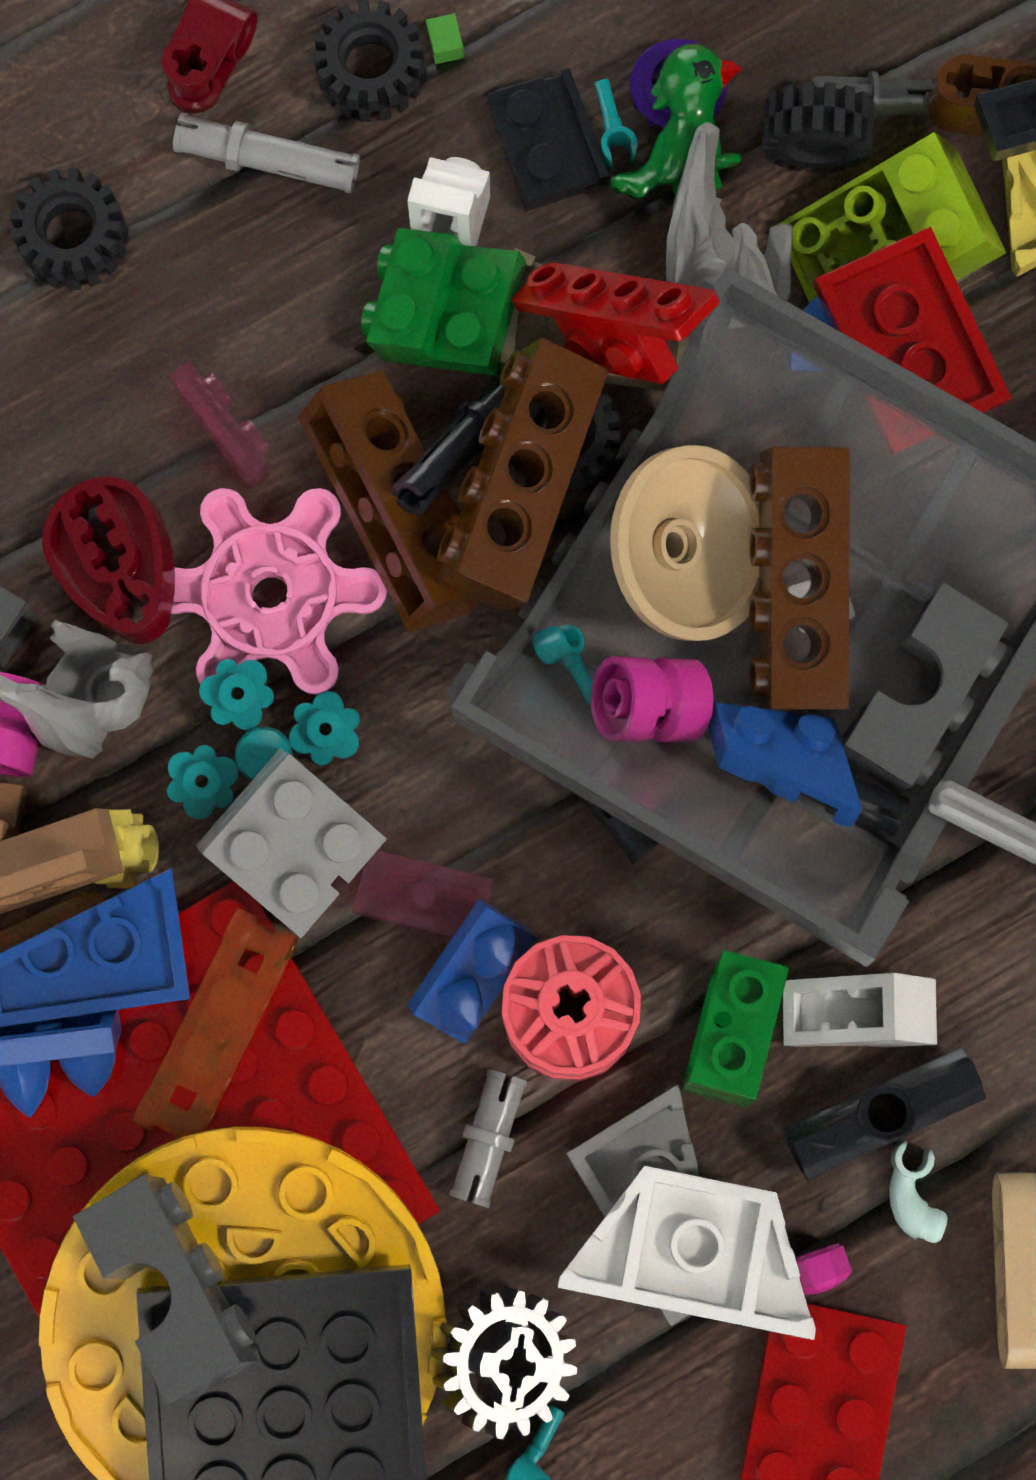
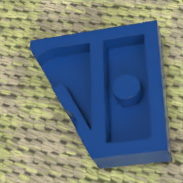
[708,703,862,827]

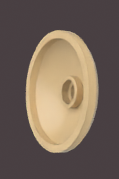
[610,445,759,641]

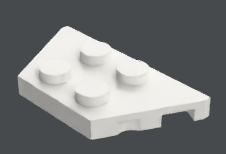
[558,1166,816,1340]

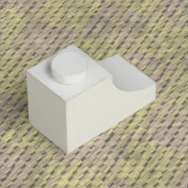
[407,157,490,246]
[783,973,937,1047]

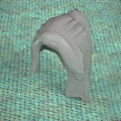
[666,122,792,327]
[0,619,154,759]

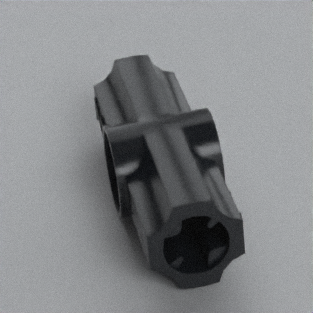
[782,1047,986,1181]

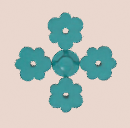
[167,659,360,819]

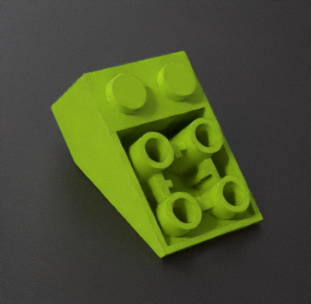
[775,132,1006,303]

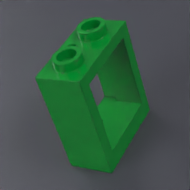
[680,950,789,1108]

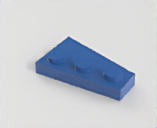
[0,868,190,1027]

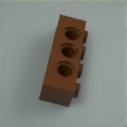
[436,338,609,612]
[298,370,481,634]
[749,446,850,709]

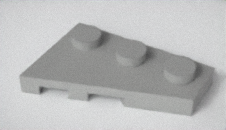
[566,1085,699,1326]

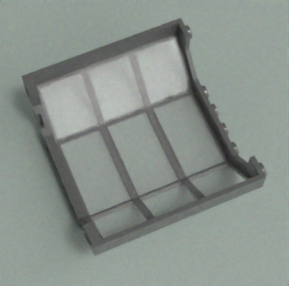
[448,267,1036,967]

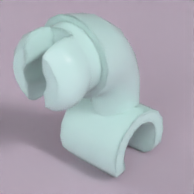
[889,1140,948,1243]

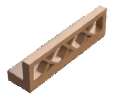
[0,808,124,914]

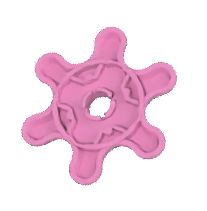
[171,488,387,694]

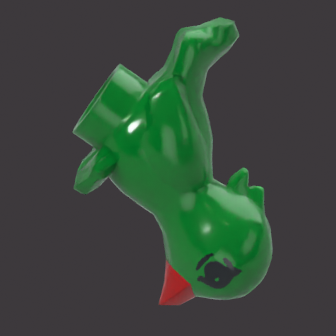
[610,44,743,199]

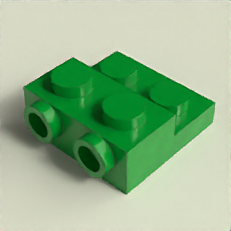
[361,228,526,376]

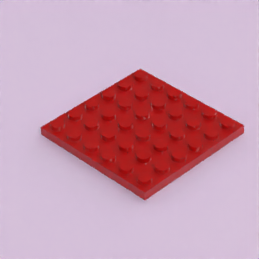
[0,881,441,1319]

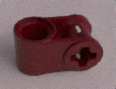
[161,0,258,114]

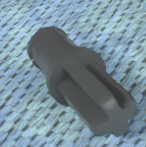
[811,71,933,120]

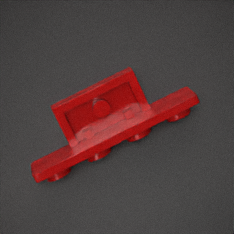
[511,262,720,384]

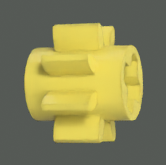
[95,809,159,888]

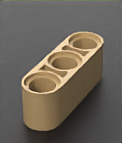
[992,1173,1036,1369]

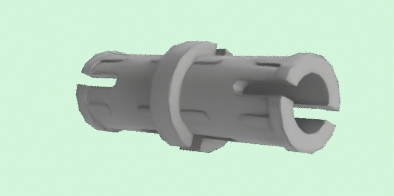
[449,1069,528,1208]

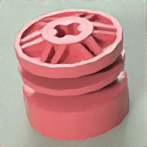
[502,935,641,1082]

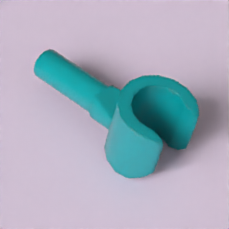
[594,79,637,171]
[533,624,593,706]
[505,1405,565,1480]

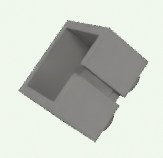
[195,748,387,938]

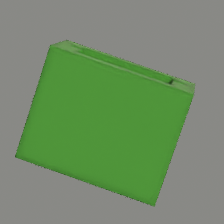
[426,13,464,65]

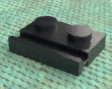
[486,68,609,212]

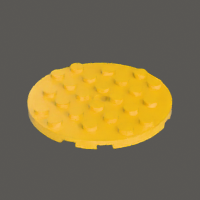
[39,1127,447,1480]

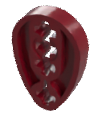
[42,476,175,644]

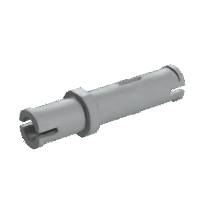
[173,112,360,194]

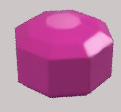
[795,1243,852,1295]

